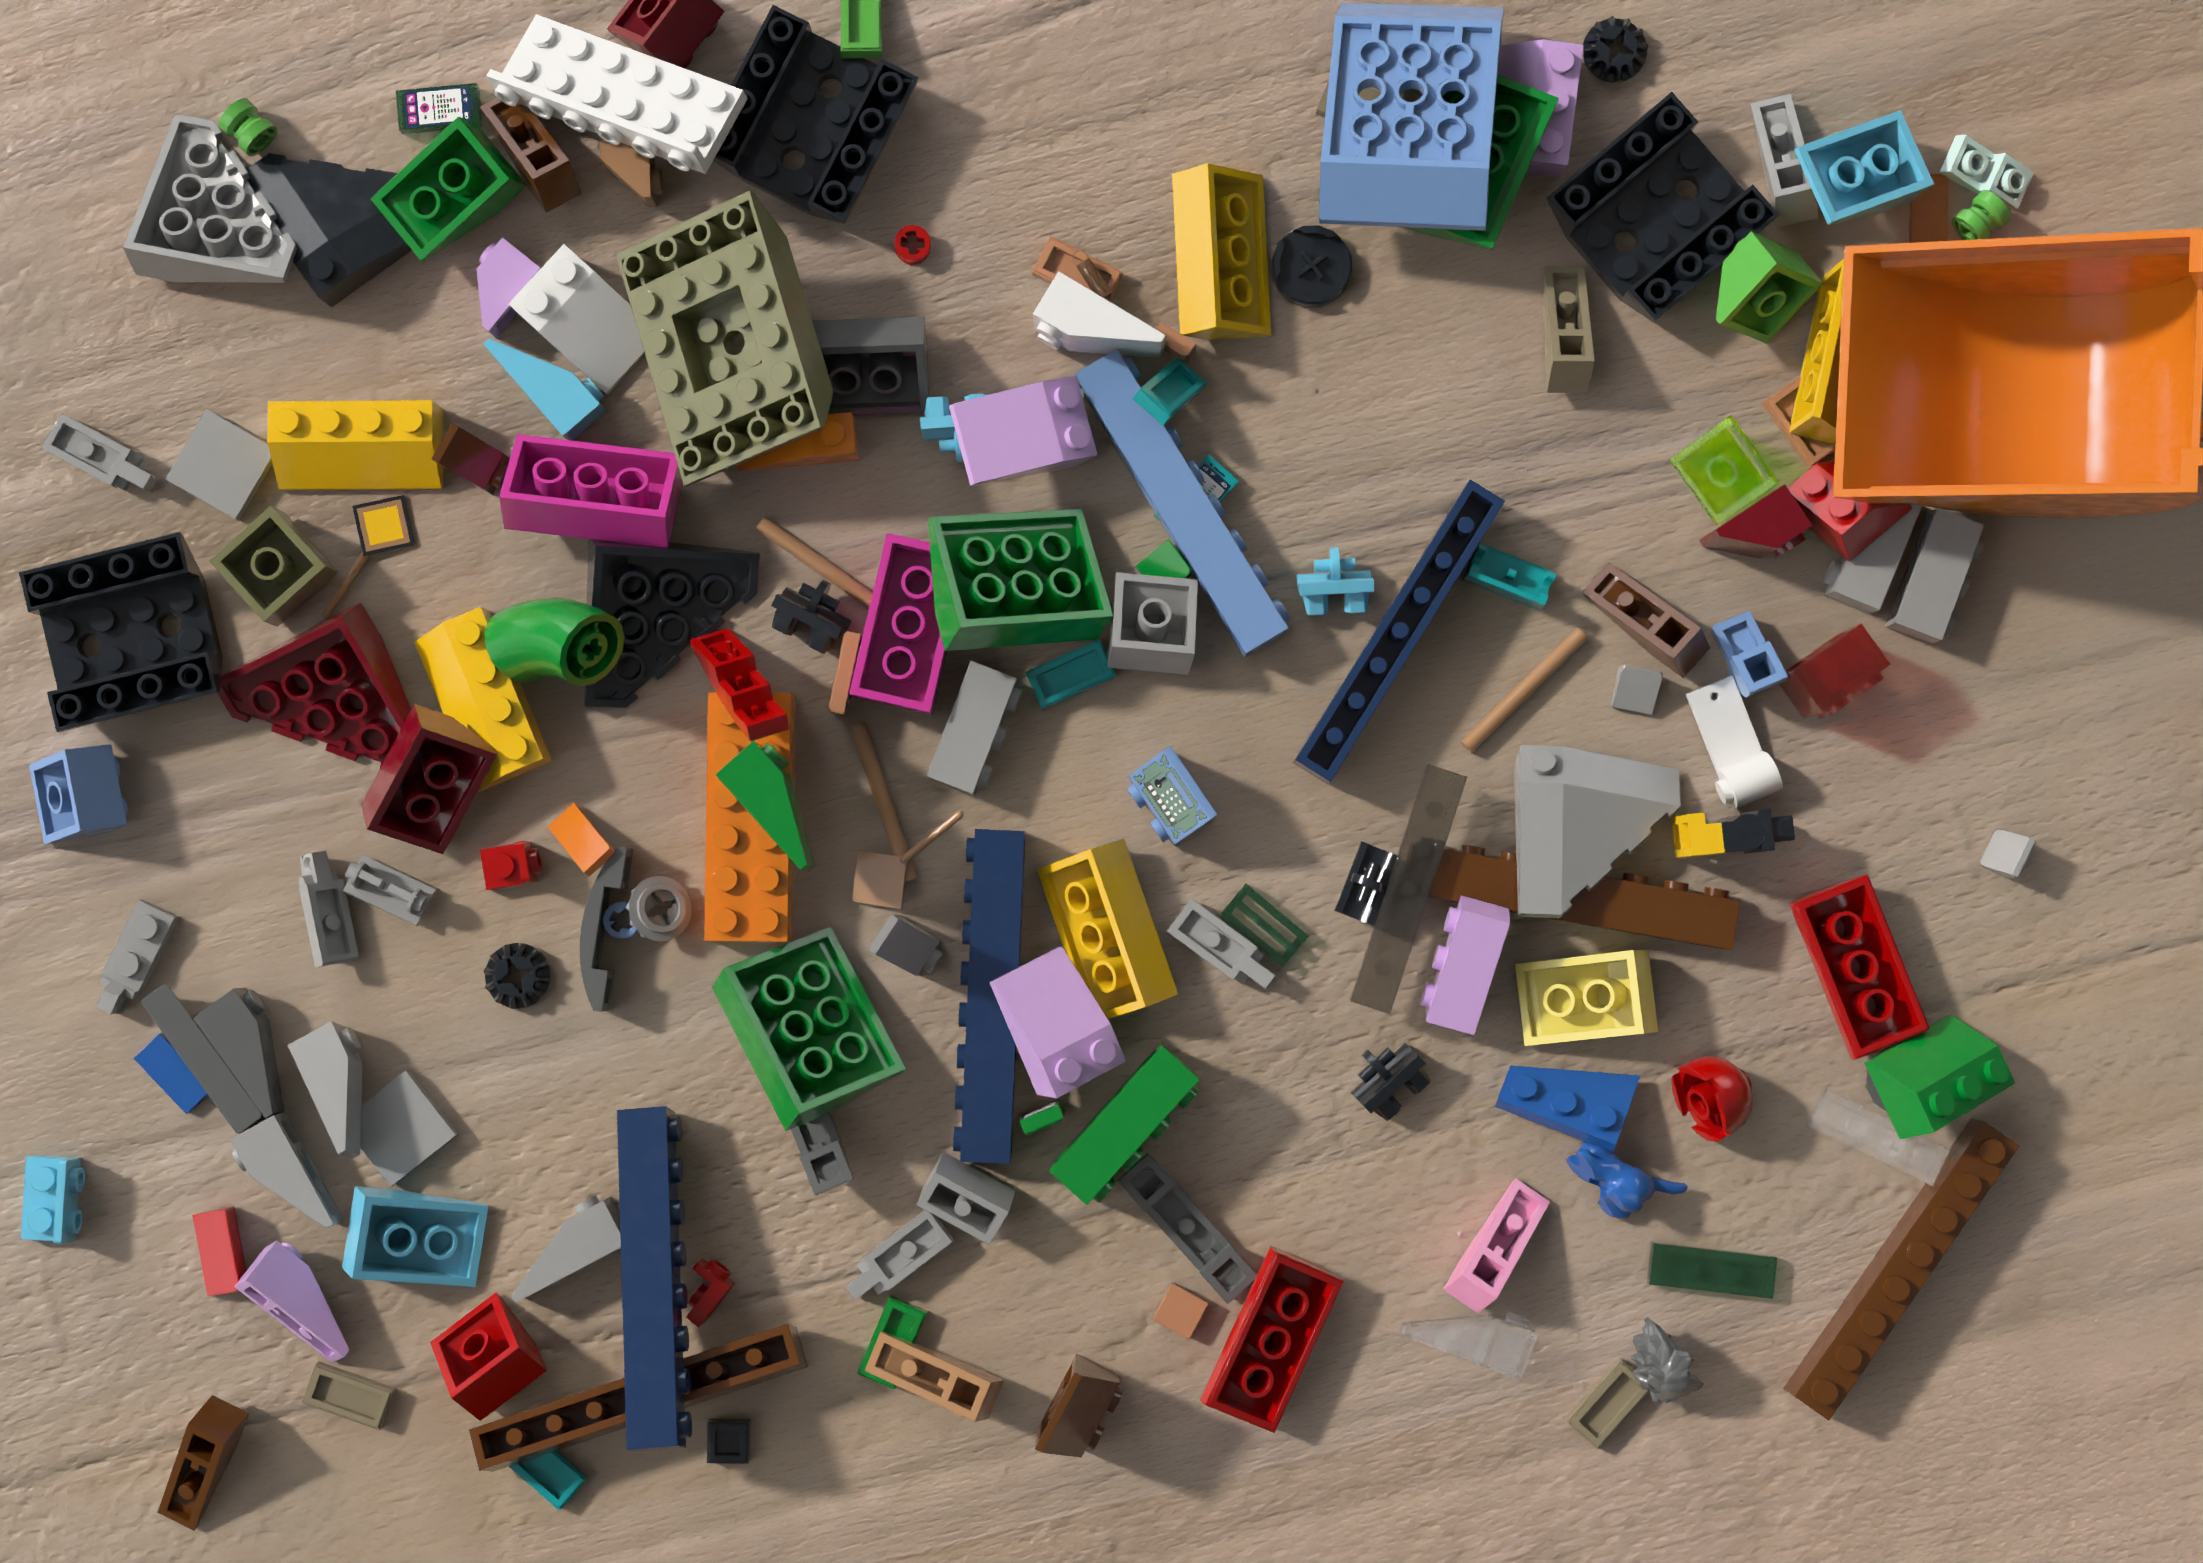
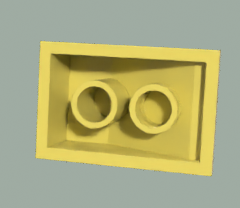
[1515,950,1658,1046]

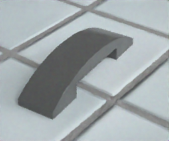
[580,847,633,1012]
[791,1112,854,1196]
[1117,1153,1257,1304]

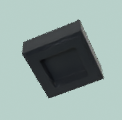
[707,1419,751,1464]

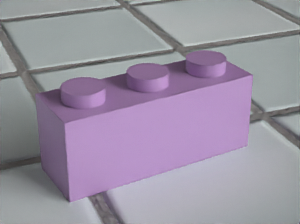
[1420,895,1510,1035]

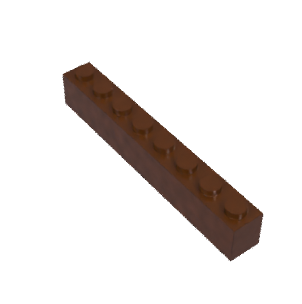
[1401,837,1741,950]
[1783,1118,2019,1421]
[469,1324,808,1472]

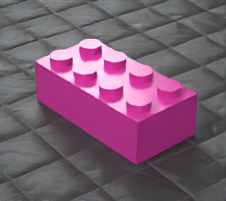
[499,434,683,548]
[849,533,948,716]

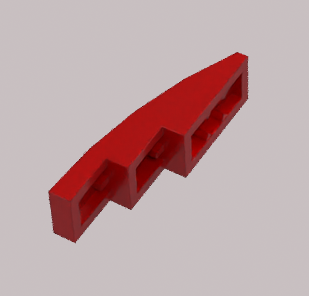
[690,628,790,742]

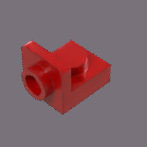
[480,841,542,890]
[686,1258,735,1328]

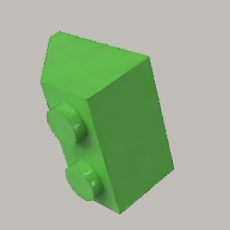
[1716,231,1823,344]

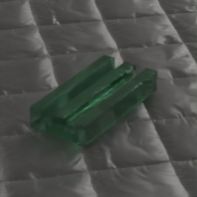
[1219,883,1309,968]

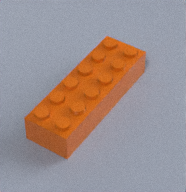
[704,692,796,942]

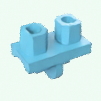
[920,394,986,462]
[1297,547,1374,615]

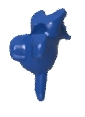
[1566,1141,1688,1219]

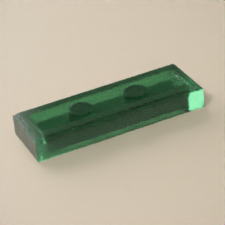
[1647,1242,1777,1299]

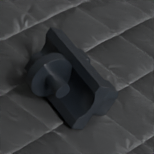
[771,580,852,654]
[1334,841,1400,926]
[1351,1043,1431,1121]

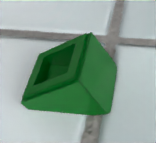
[1135,539,1193,579]

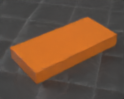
[548,802,615,877]

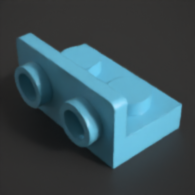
[21,1155,85,1244]

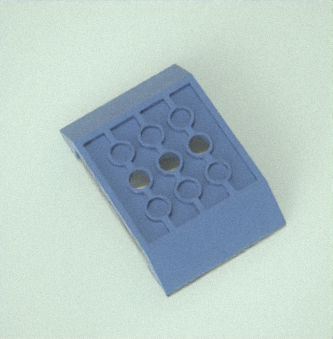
[1319,2,1504,231]

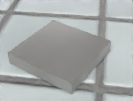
[165,409,273,521]
[360,1070,459,1187]

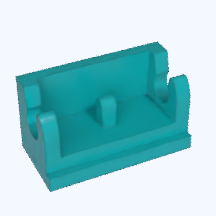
[1463,543,1557,611]

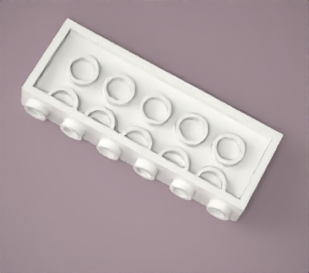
[486,14,748,174]

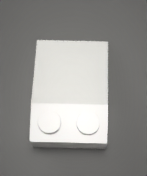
[508,244,645,395]
[1033,271,1166,358]

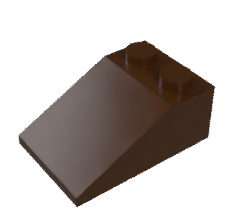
[1035,1353,1124,1458]

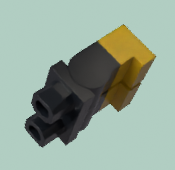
[1670,809,1795,858]

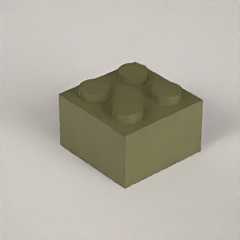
[209,505,338,627]

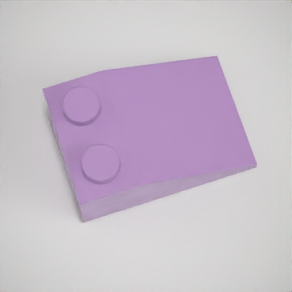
[949,376,1097,486]
[989,947,1126,1098]

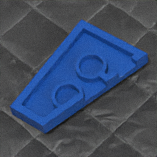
[1495,1065,1640,1152]

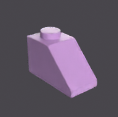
[476,238,541,339]

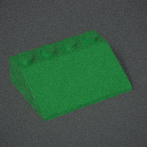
[1406,74,1559,250]
[928,509,1113,651]
[712,927,906,1131]

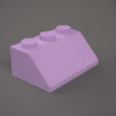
[1497,39,1584,178]

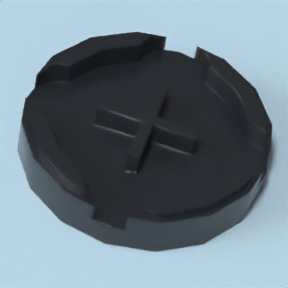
[1271,225,1352,308]

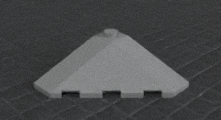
[123,114,297,283]
[1514,745,1681,918]

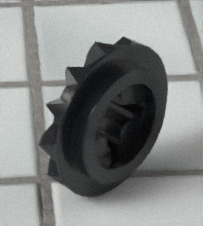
[1583,16,1649,82]
[483,943,551,1009]

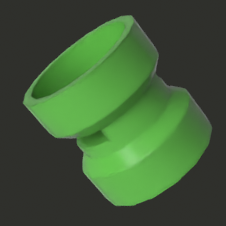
[218,98,277,156]
[1952,190,2011,240]

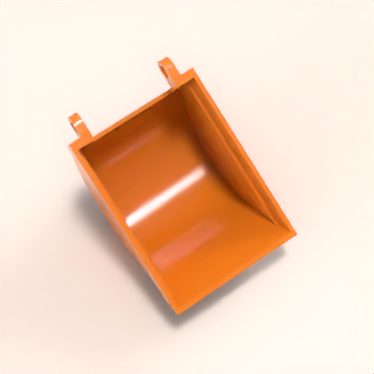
[1833,228,2203,518]

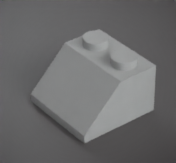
[1107,572,1198,675]

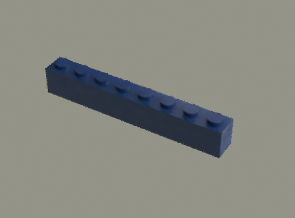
[1292,479,1505,784]
[953,829,1026,1164]
[617,1106,692,1451]

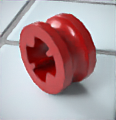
[894,225,931,265]

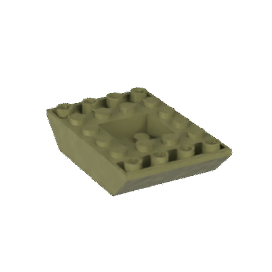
[616,191,834,486]

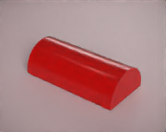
[1789,874,1930,1060]
[1200,1246,1344,1433]

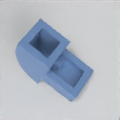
[1710,610,1788,697]

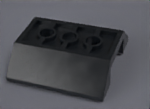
[713,5,919,224]
[1546,92,1779,322]
[19,532,223,733]

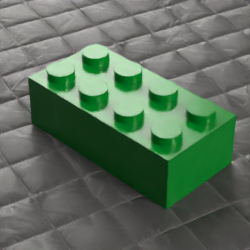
[1049,1043,1200,1205]

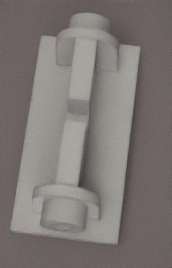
[343,854,436,926]

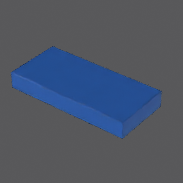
[133,1033,208,1114]

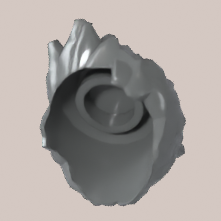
[1631,1317,1704,1403]

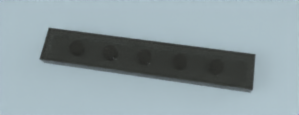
[1349,764,1467,1014]

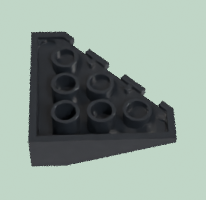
[246,153,412,308]
[584,539,760,708]

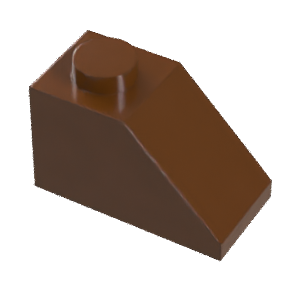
[432,423,510,495]

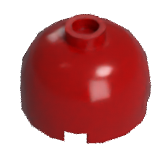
[1671,1056,1753,1142]

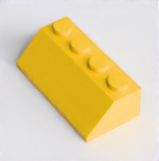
[1172,163,1272,340]
[1789,259,1844,444]
[267,400,444,491]
[414,607,553,793]
[1037,838,1178,1019]

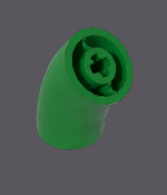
[484,597,625,686]

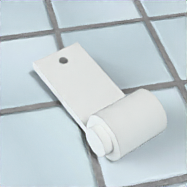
[1686,675,1783,809]

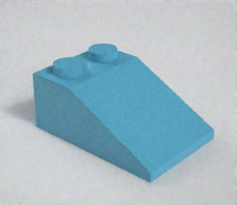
[1794,110,1934,225]
[342,1186,488,1287]

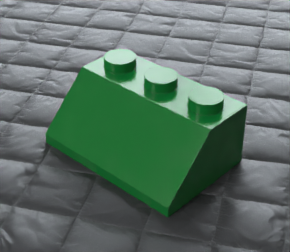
[1864,1015,2015,1139]

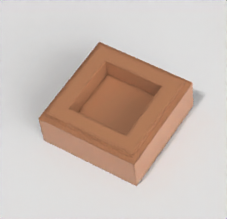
[1156,322,1196,362]
[1152,1282,1208,1340]

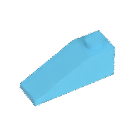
[483,339,607,441]

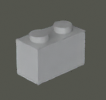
[916,1152,1015,1245]

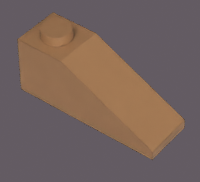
[865,1332,1004,1422]

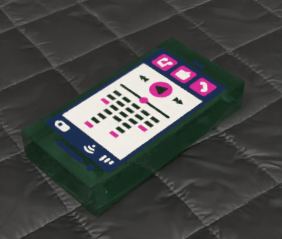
[396,83,483,134]

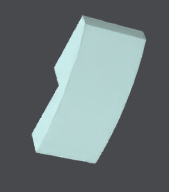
[1940,135,2034,210]

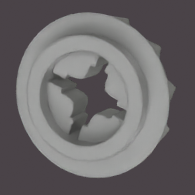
[626,876,692,942]

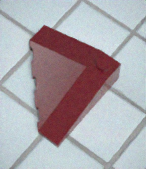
[217,602,411,770]

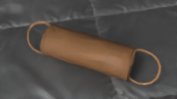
[1072,250,1117,305]

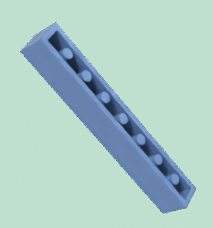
[1074,349,1290,658]

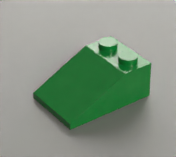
[371,117,527,262]
[715,740,815,872]

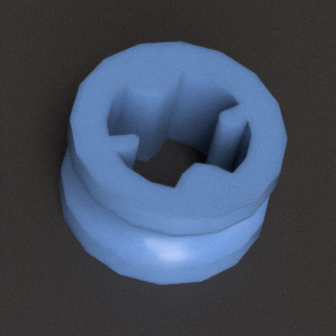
[603,902,638,939]

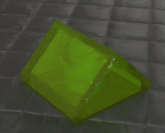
[1669,415,1779,526]

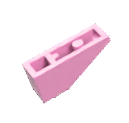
[1443,1178,1550,1313]

